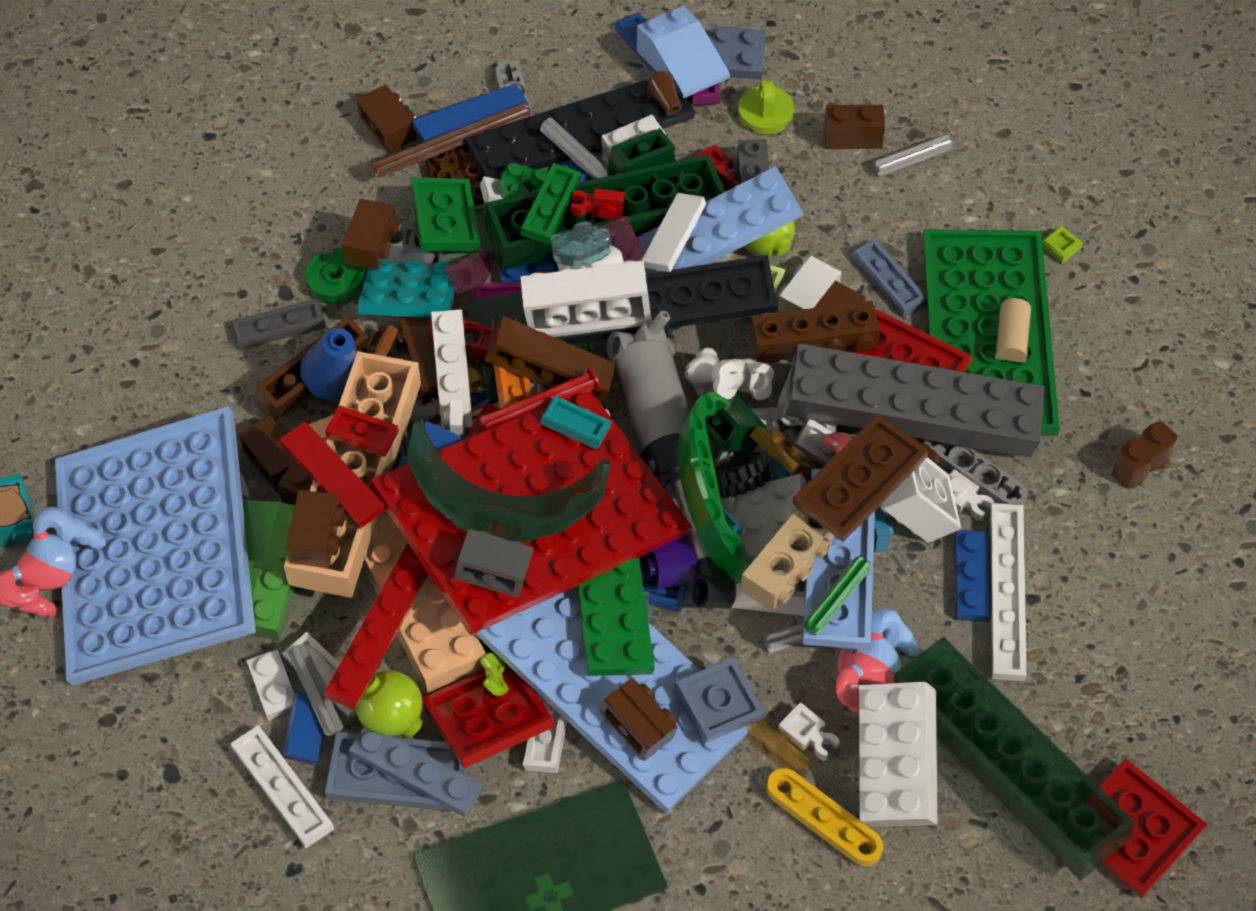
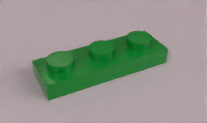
[521,163,581,245]

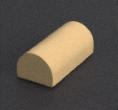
[995,298,1031,363]

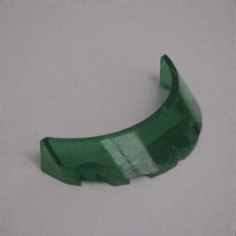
[407,417,611,542]

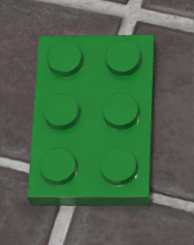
[410,178,481,251]

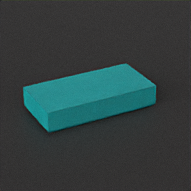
[540,396,612,450]

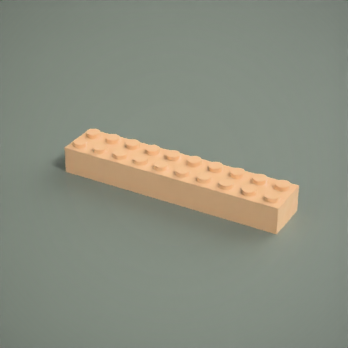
[309,415,486,695]

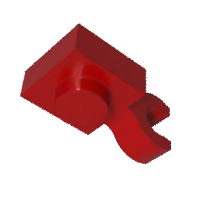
[692,144,739,191]
[571,189,625,220]

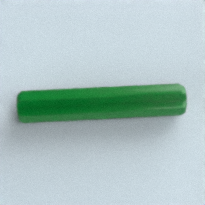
[804,556,871,636]

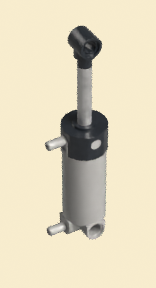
[607,311,736,609]

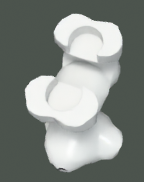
[684,348,774,400]

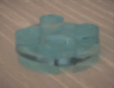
[550,222,612,266]

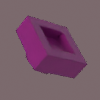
[691,83,721,105]

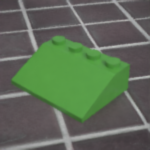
[242,499,295,641]

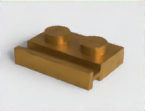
[750,426,818,479]

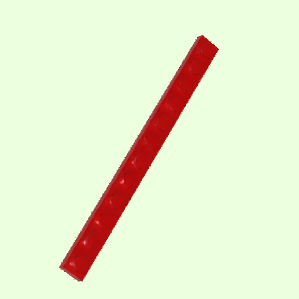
[324,402,500,710]

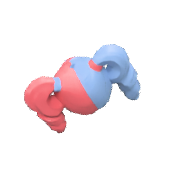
[0,506,106,618]
[835,608,919,715]

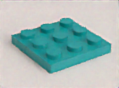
[358,259,460,318]

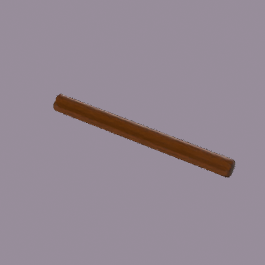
[371,103,530,178]

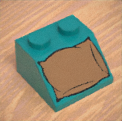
[0,473,36,547]

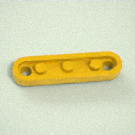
[767,768,883,866]

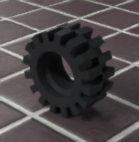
[714,452,772,498]

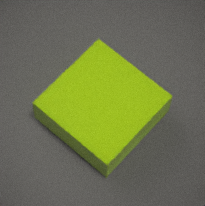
[1042,225,1083,264]

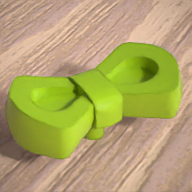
[480,653,509,696]

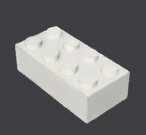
[521,261,651,337]
[859,682,938,827]

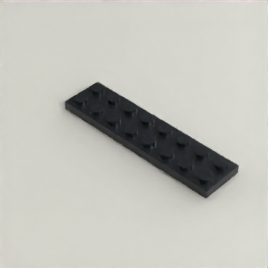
[465,79,695,179]
[554,255,778,344]

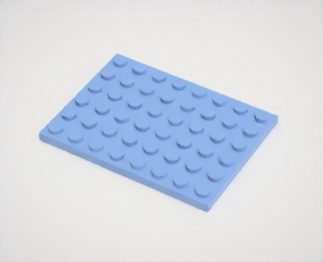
[55,406,256,686]

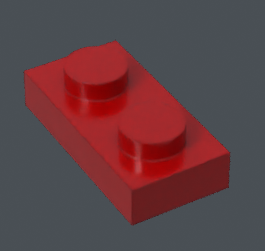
[325,405,399,457]

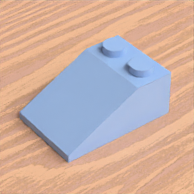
[637,6,730,98]

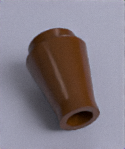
[647,71,682,115]

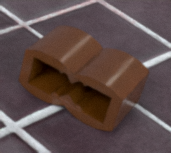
[1111,421,1178,489]

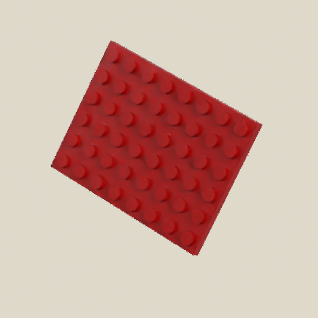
[370,391,693,635]

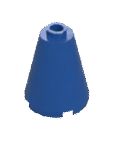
[300,328,357,401]

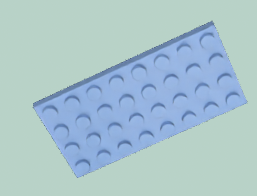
[475,587,758,814]

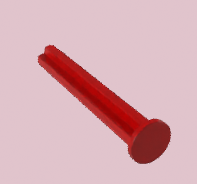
[480,368,600,431]

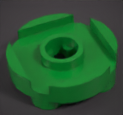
[498,163,548,199]
[306,248,366,306]

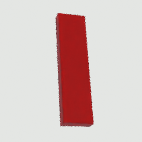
[279,421,386,529]

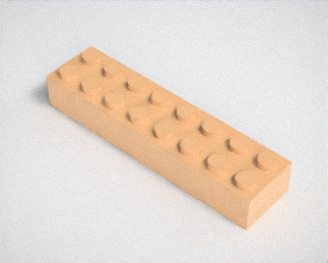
[284,351,421,598]

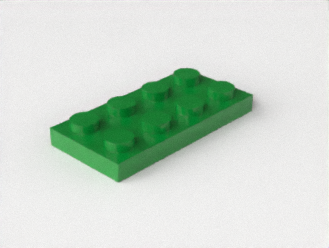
[576,558,655,676]

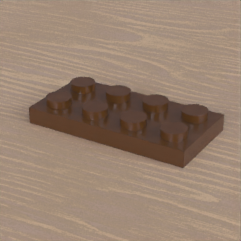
[793,414,929,542]

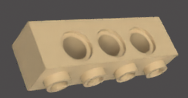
[740,508,834,612]

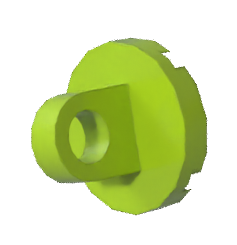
[738,79,794,135]

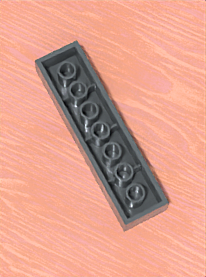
[785,343,1045,458]

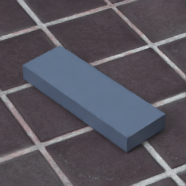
[851,238,927,317]

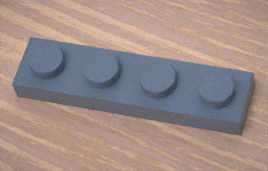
[349,727,483,817]

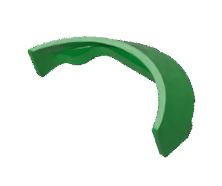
[678,391,753,584]

